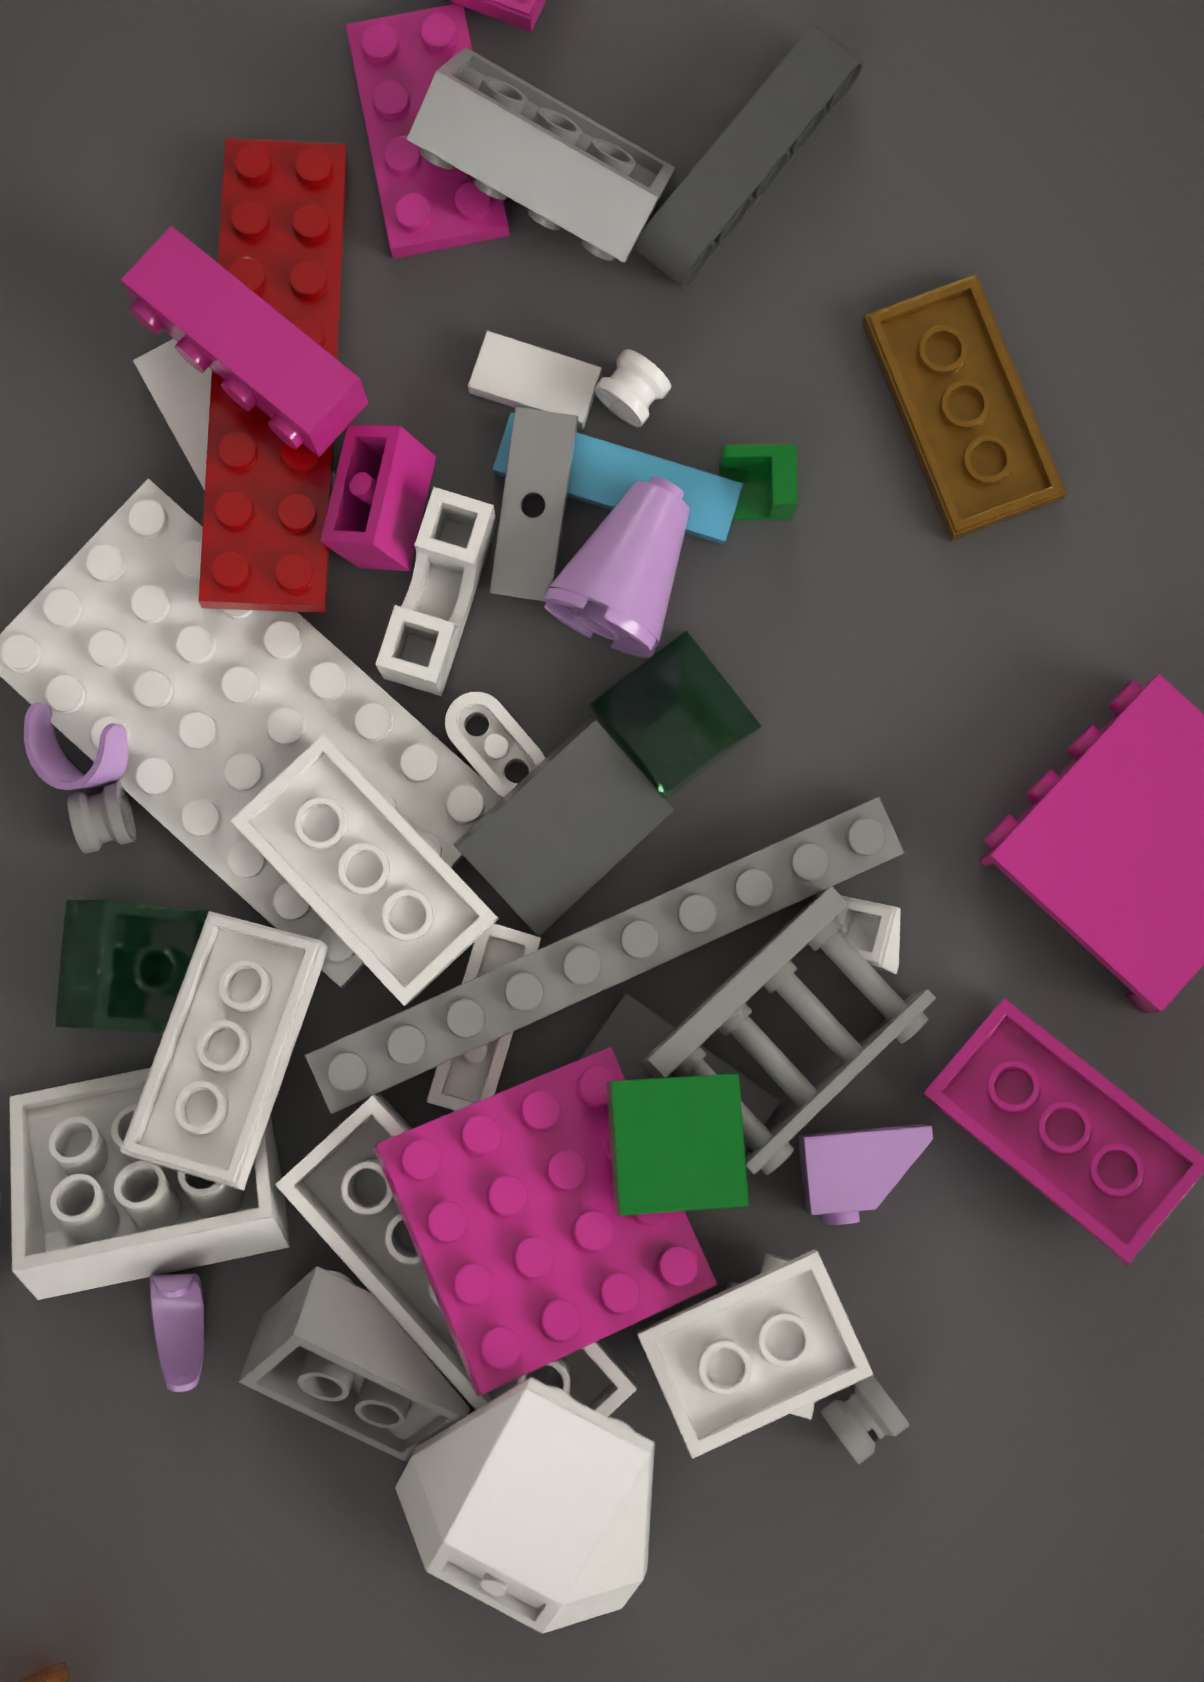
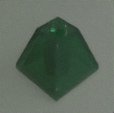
[590,630,762,800]

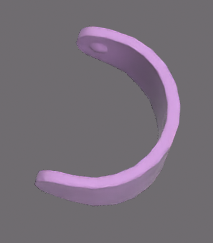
[24,702,128,790]
[150,1274,206,1392]

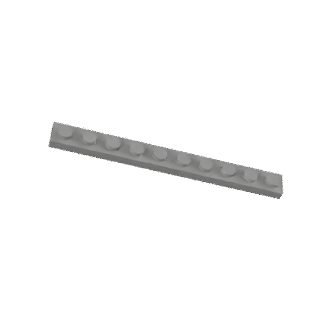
[305,797,905,1114]

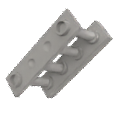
[640,886,936,1175]

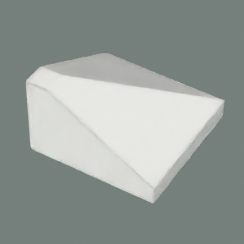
[835,895,901,974]

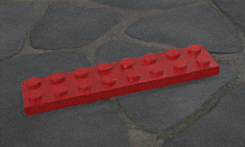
[198,138,347,613]

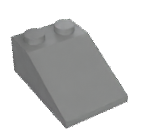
[239,1266,470,1462]

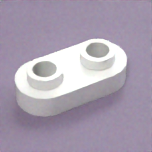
[445,692,545,798]

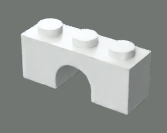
[375,487,497,697]

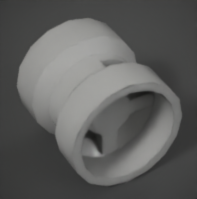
[820,1375,910,1465]

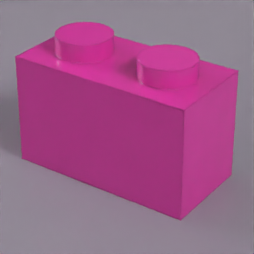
[320,425,436,571]

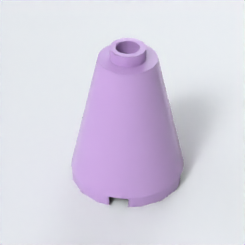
[543,477,690,658]

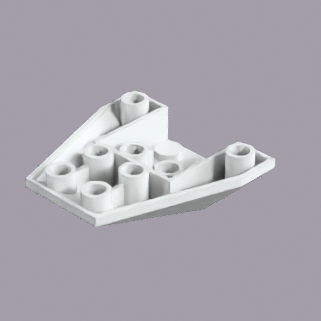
[395,1377,654,1634]

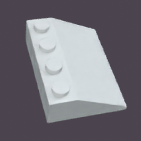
[10,1068,290,1300]

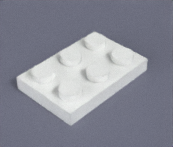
[637,1249,874,1459]

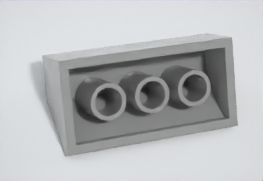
[406,47,676,263]

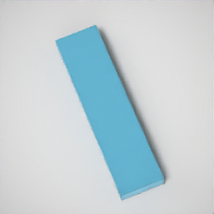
[492,412,743,545]

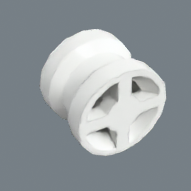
[594,349,671,427]

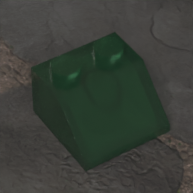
[55,899,215,1033]

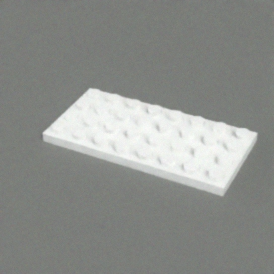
[0,478,502,988]

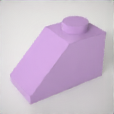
[798,1124,933,1225]

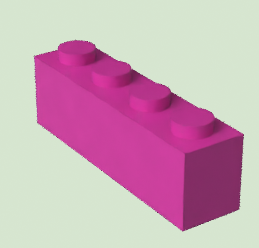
[121,225,368,457]

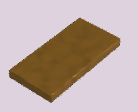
[862,274,1067,542]

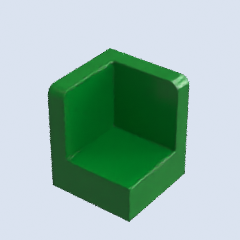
[719,444,798,521]

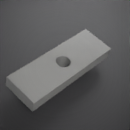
[490,407,579,601]

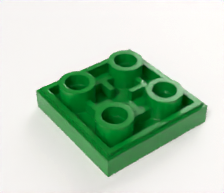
[606,1074,749,1216]

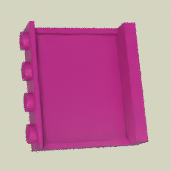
[979,674,1204,1013]

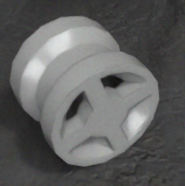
[68,782,136,854]

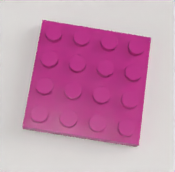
[374,1047,717,1396]

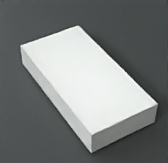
[468,331,602,430]

